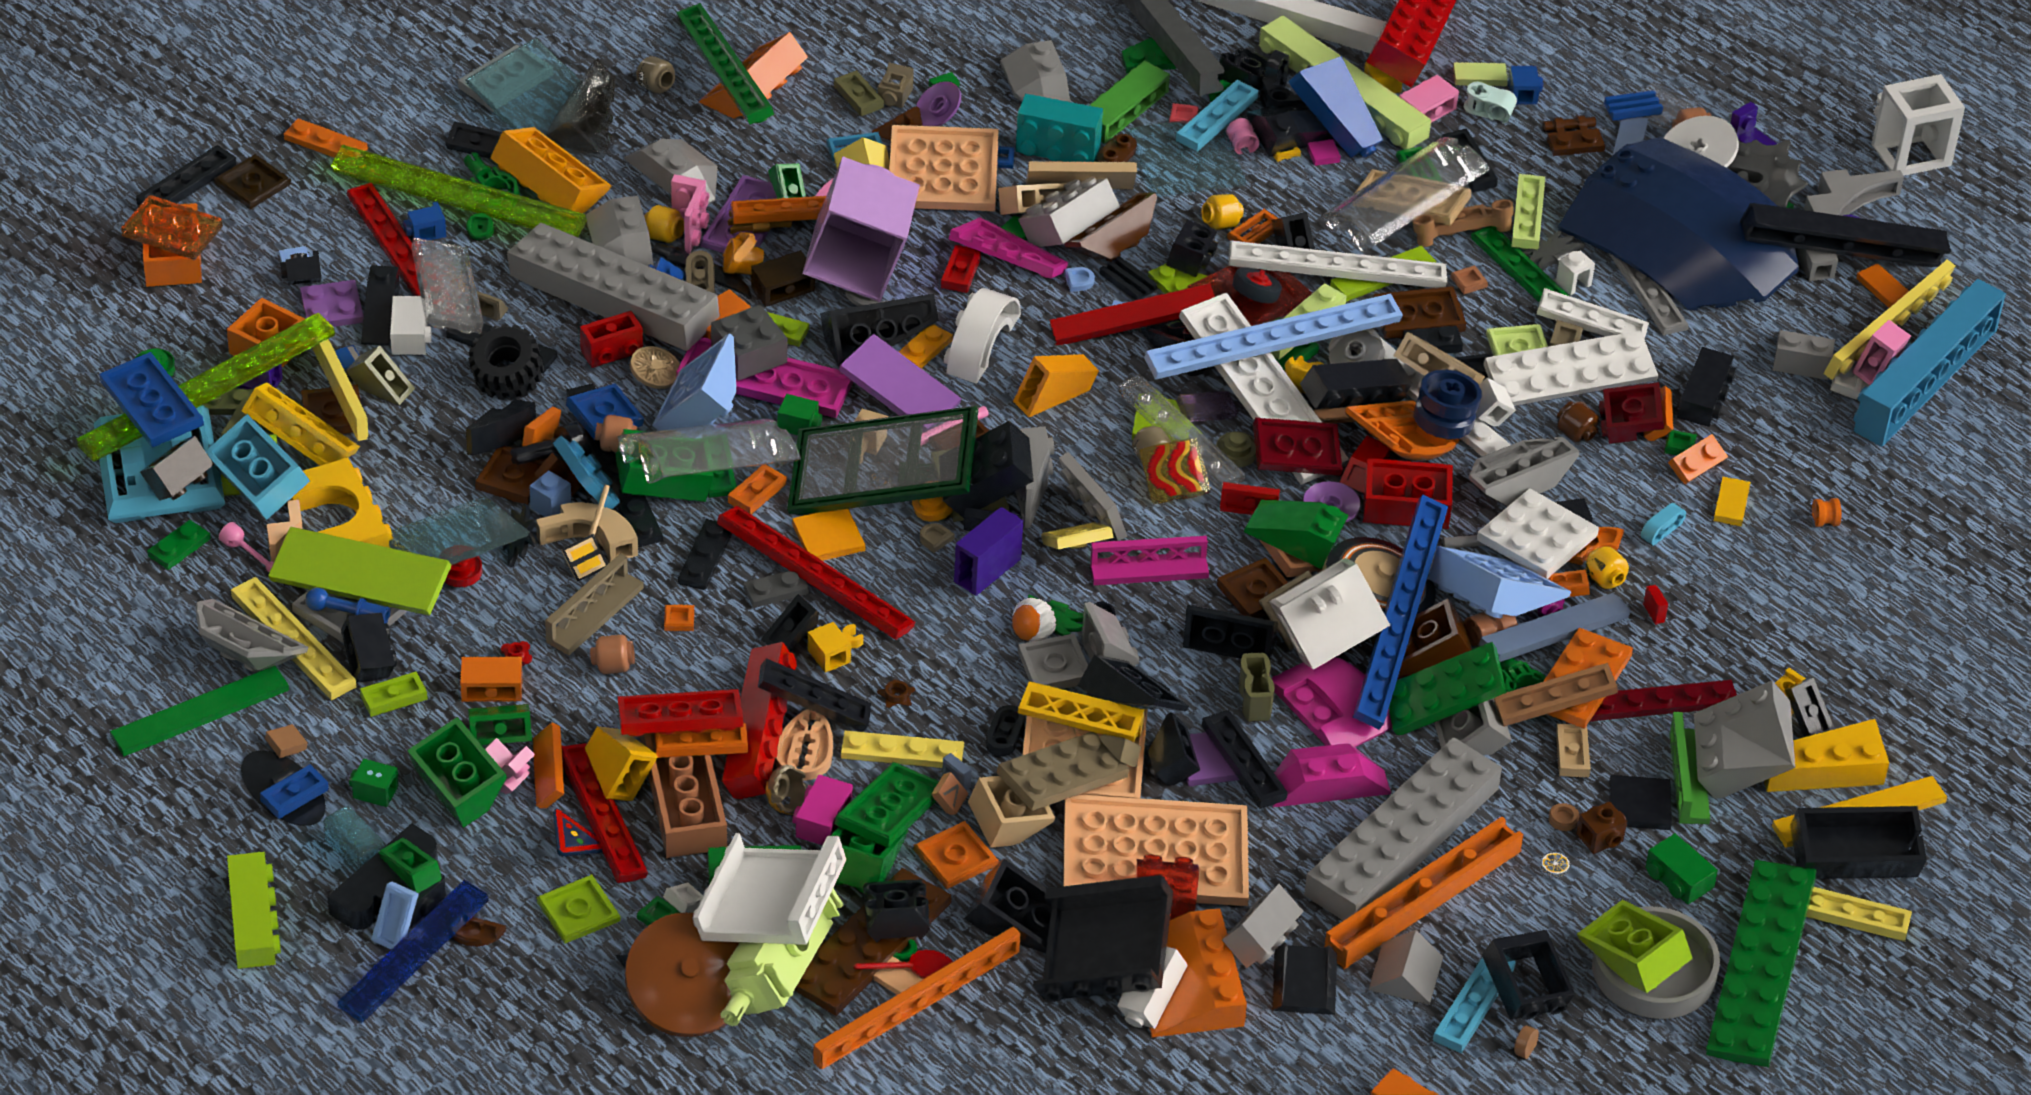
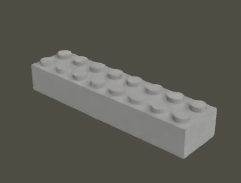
[507,222,720,351]
[1304,737,1502,921]

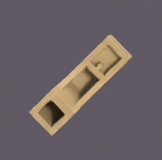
[536,502,638,562]

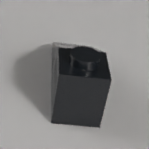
[361,265,400,346]

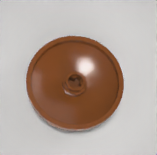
[625,912,739,1037]

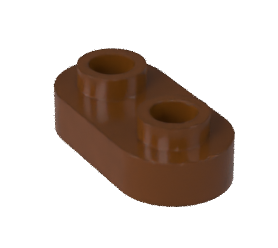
[1096,134,1137,162]

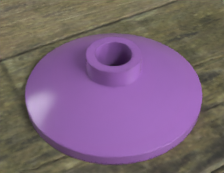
[916,81,961,127]
[1303,481,1360,522]

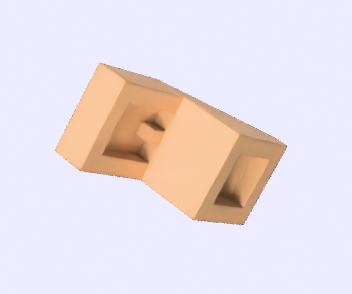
[267,500,303,562]

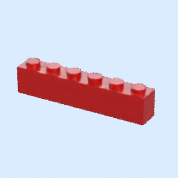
[722,642,797,799]

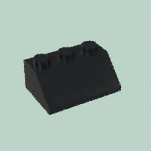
[1183,605,1278,660]

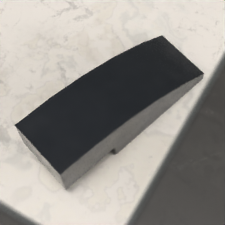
[466,399,536,456]

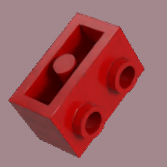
[580,311,643,368]

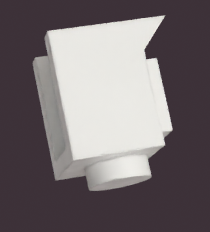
[1553,250,1595,295]

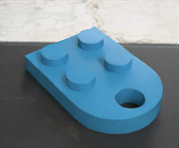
[553,436,620,509]

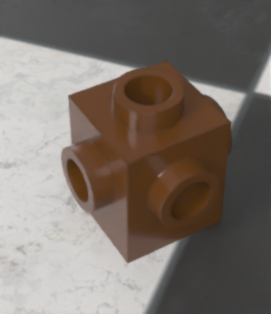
[1576,801,1627,854]

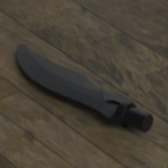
[653,242,752,299]

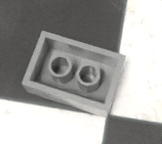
[1018,177,1120,247]

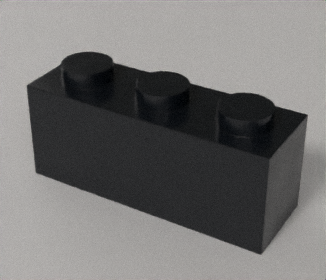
[1677,347,1737,427]

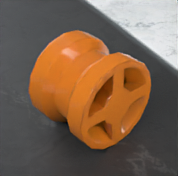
[1812,498,1842,527]

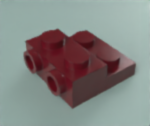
[1599,382,1664,444]

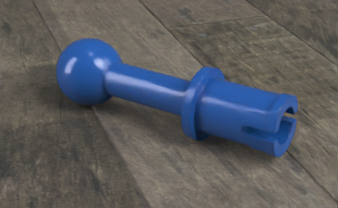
[305,587,391,623]

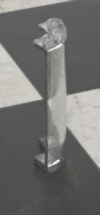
[1322,137,1490,252]
[617,418,801,483]

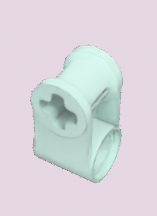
[1464,82,1517,124]

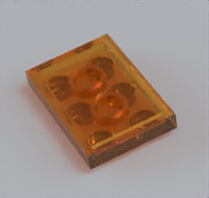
[121,195,223,260]

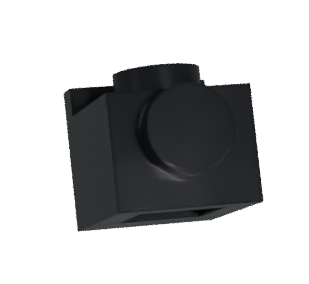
[280,250,322,285]

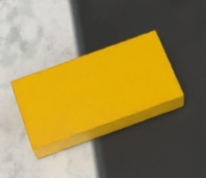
[1713,477,1751,527]

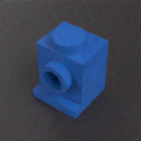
[403,201,446,244]

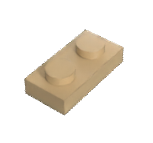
[1556,724,1591,777]

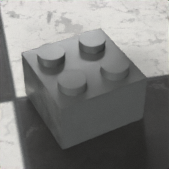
[711,305,787,381]

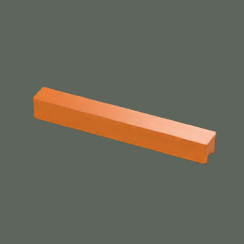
[1324,817,1523,969]

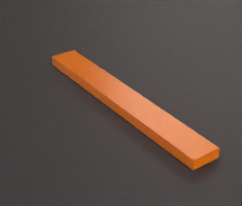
[813,926,1021,1069]

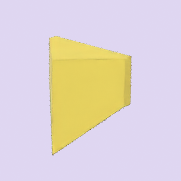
[834,137,890,170]

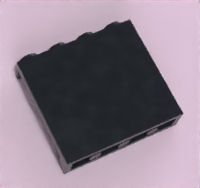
[1033,875,1173,1002]

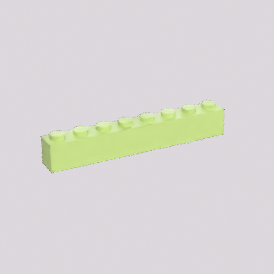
[1259,15,1431,149]

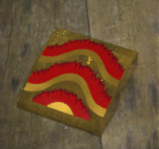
[1139,438,1211,504]

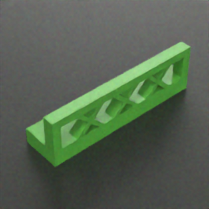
[1669,712,1710,824]

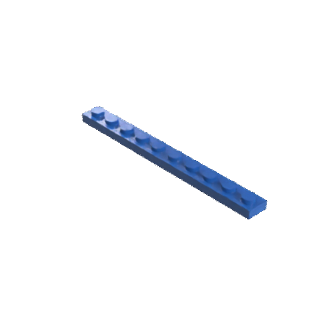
[1353,494,1448,730]

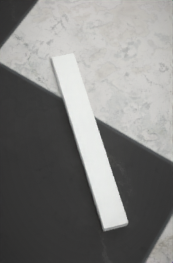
[1229,241,1447,288]

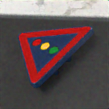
[553,809,603,857]

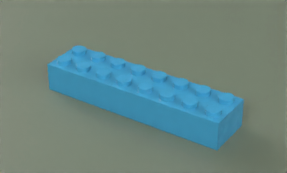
[1853,278,2006,447]

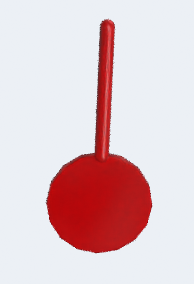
[853,950,953,979]

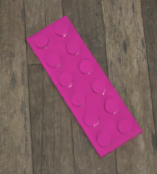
[676,337,853,418]

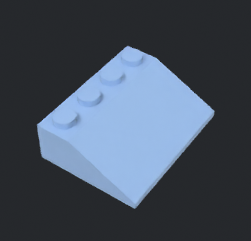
[1428,546,1571,618]

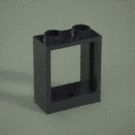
[1482,929,1575,1020]

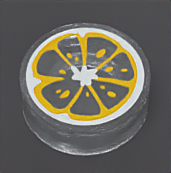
[1540,852,1571,881]

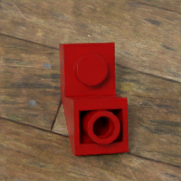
[1339,436,1392,494]

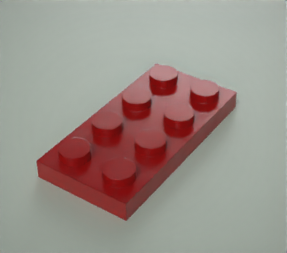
[617,689,744,737]

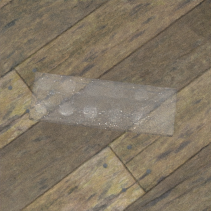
[411,237,484,334]

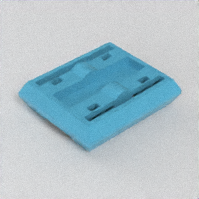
[94,404,225,523]

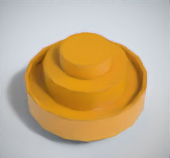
[912,482,953,522]

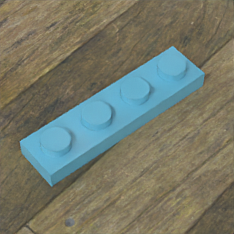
[1176,80,1259,152]
[1433,957,1516,1053]

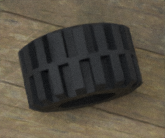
[468,324,544,400]

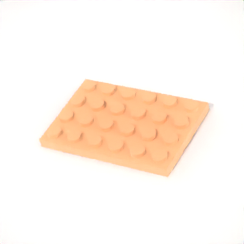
[1063,795,1249,906]

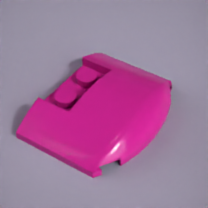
[1271,657,1393,747]

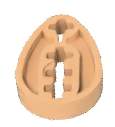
[775,709,833,781]

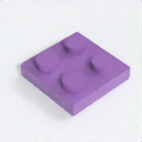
[300,280,364,328]

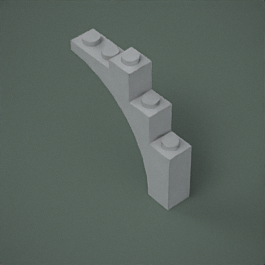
[1795,169,1904,281]

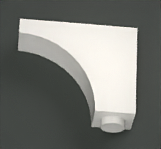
[1117,947,1188,1029]

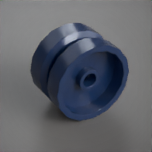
[1413,369,1482,439]

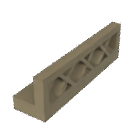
[545,553,644,655]

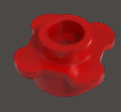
[501,641,532,666]

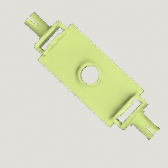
[720,888,844,1026]

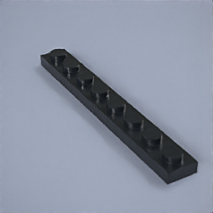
[566,383,663,547]

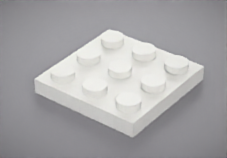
[1477,488,1599,579]

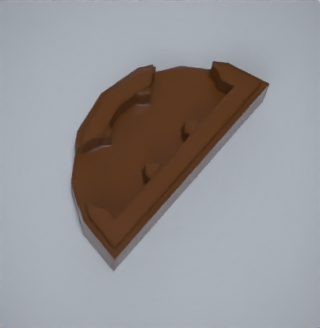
[445,910,506,947]

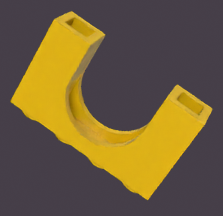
[289,457,393,548]

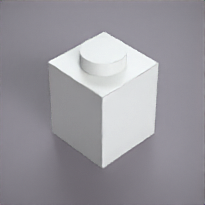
[1476,378,1516,427]

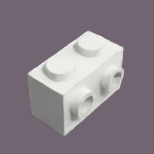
[390,296,433,355]

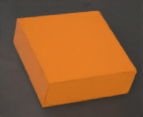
[664,605,694,631]

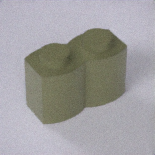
[1238,653,1274,722]

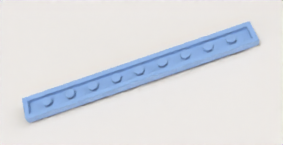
[1144,294,1403,380]

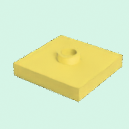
[1041,522,1114,549]

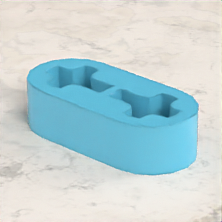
[1641,503,1686,546]

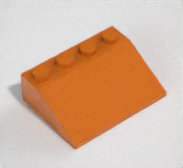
[1149,908,1247,1037]

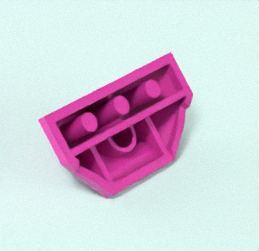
[1273,743,1391,807]

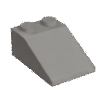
[1015,426,1055,528]

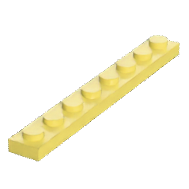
[1823,260,1956,380]

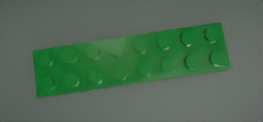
[1706,860,1816,1068]

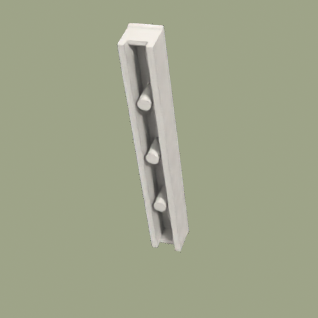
[1194,0,1386,53]

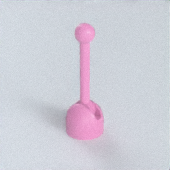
[219,522,274,572]

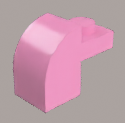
[484,738,535,794]

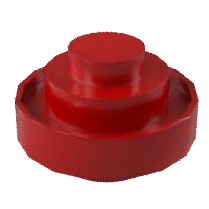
[442,550,482,587]

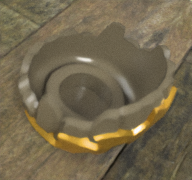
[766,765,806,815]

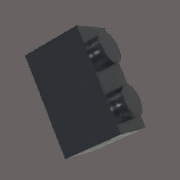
[341,613,397,682]

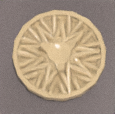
[629,346,680,389]

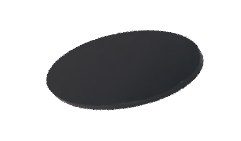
[241,750,326,826]

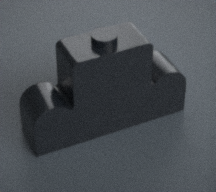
[327,823,446,930]

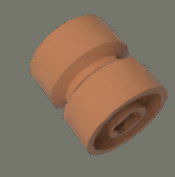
[1464,612,1518,649]

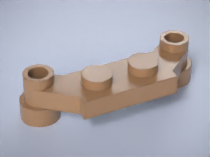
[1412,199,1514,247]

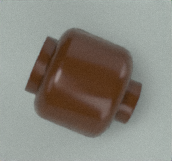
[1557,401,1599,442]

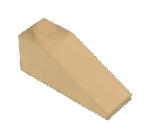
[998,183,1066,215]
[1393,332,1485,385]

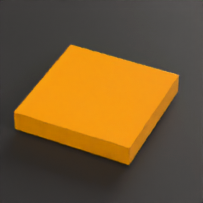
[792,509,866,561]

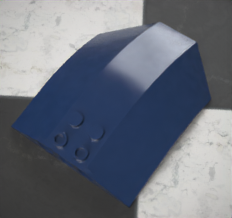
[1558,137,1799,311]

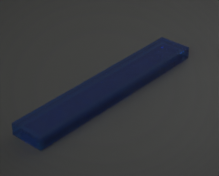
[337,879,489,1023]

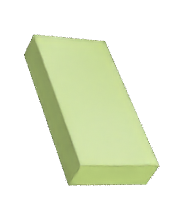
[1453,62,1508,86]

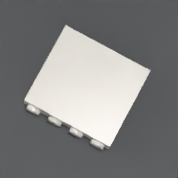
[693,833,846,945]

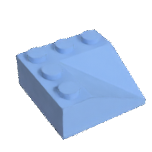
[652,333,736,437]

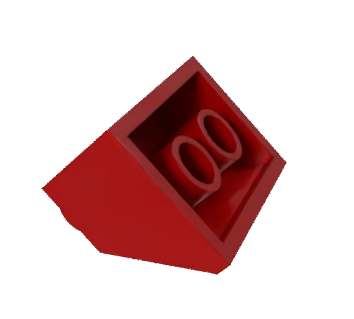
[1363,458,1453,529]

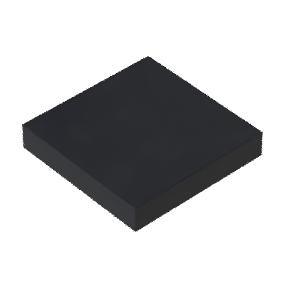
[1609,775,1672,830]

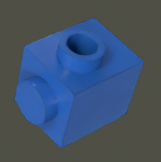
[1508,66,1543,104]

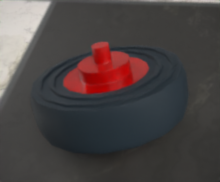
[1232,268,1282,303]

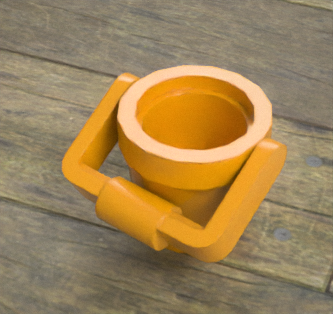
[723,232,764,275]

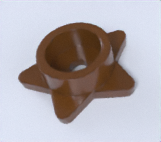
[877,680,916,708]

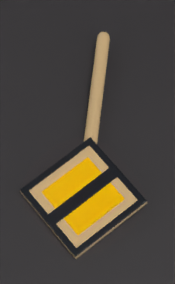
[561,485,609,582]

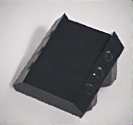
[1218,47,1268,90]
[863,879,930,943]
[1272,942,1337,1015]

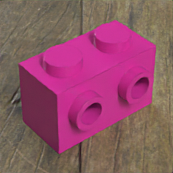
[792,775,853,845]

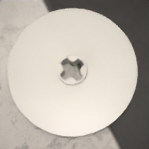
[1664,116,1739,168]

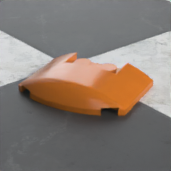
[1344,400,1460,461]

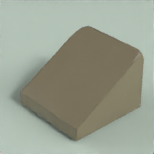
[475,291,508,321]
[1100,734,1141,767]

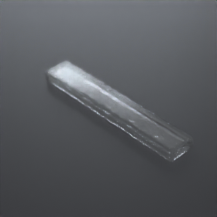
[1117,374,1245,491]

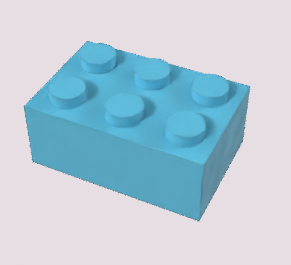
[205,414,310,520]

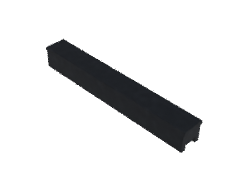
[1740,203,1951,267]

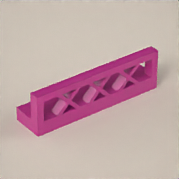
[1090,536,1209,585]

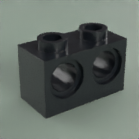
[1166,219,1218,277]

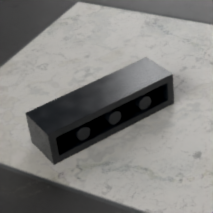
[1300,358,1413,409]

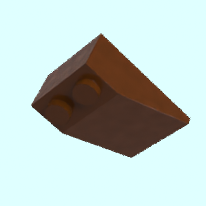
[1371,598,1472,676]

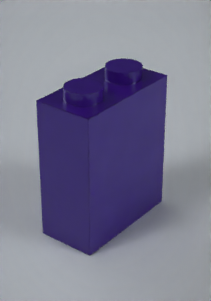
[954,507,1023,596]

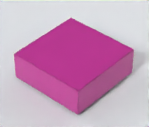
[1307,139,1341,166]

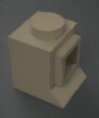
[878,62,914,108]

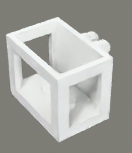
[1872,74,1965,176]
[1269,558,1390,669]

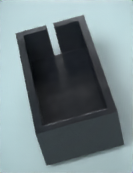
[1790,806,1927,879]

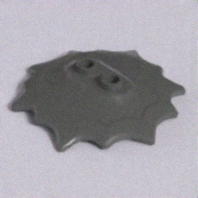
[1727,140,1808,208]

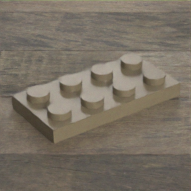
[996,732,1130,811]

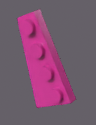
[948,217,1069,278]

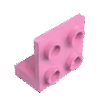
[671,174,710,254]

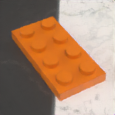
[1543,627,1633,729]

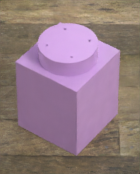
[802,156,920,302]

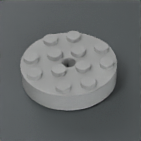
[1592,906,1720,1019]

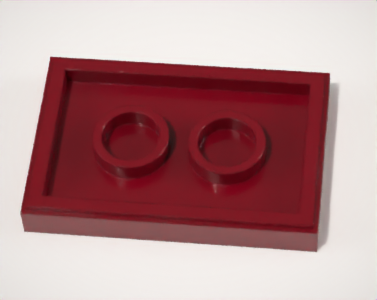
[1253,417,1343,476]

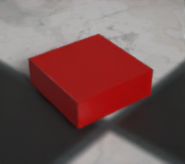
[1643,584,1668,625]

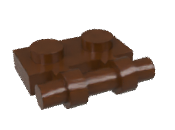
[1542,115,1605,156]

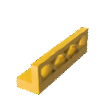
[241,382,360,465]
[1018,681,1144,742]

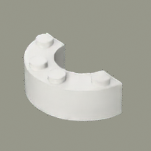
[944,288,1021,383]

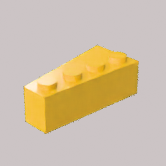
[1764,719,1889,792]

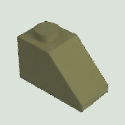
[346,346,415,405]

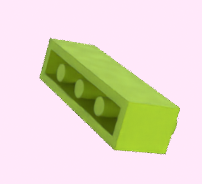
[227,852,281,969]

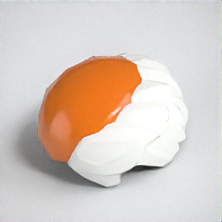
[1012,598,1056,642]

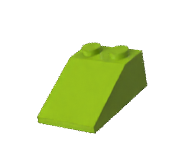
[1577,899,1693,993]

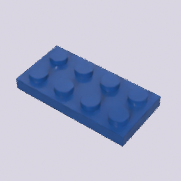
[99,352,204,448]

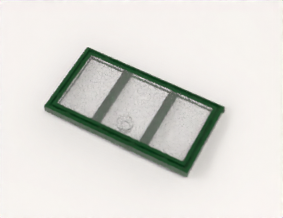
[787,406,979,515]

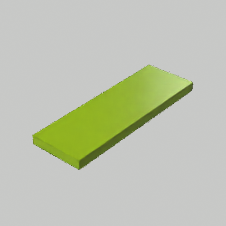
[268,527,451,616]

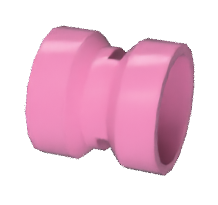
[1226,118,1259,154]

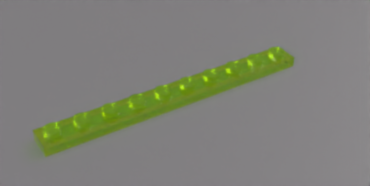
[331,145,587,237]
[76,313,335,462]

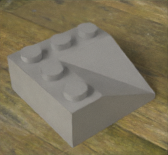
[1694,681,1795,799]

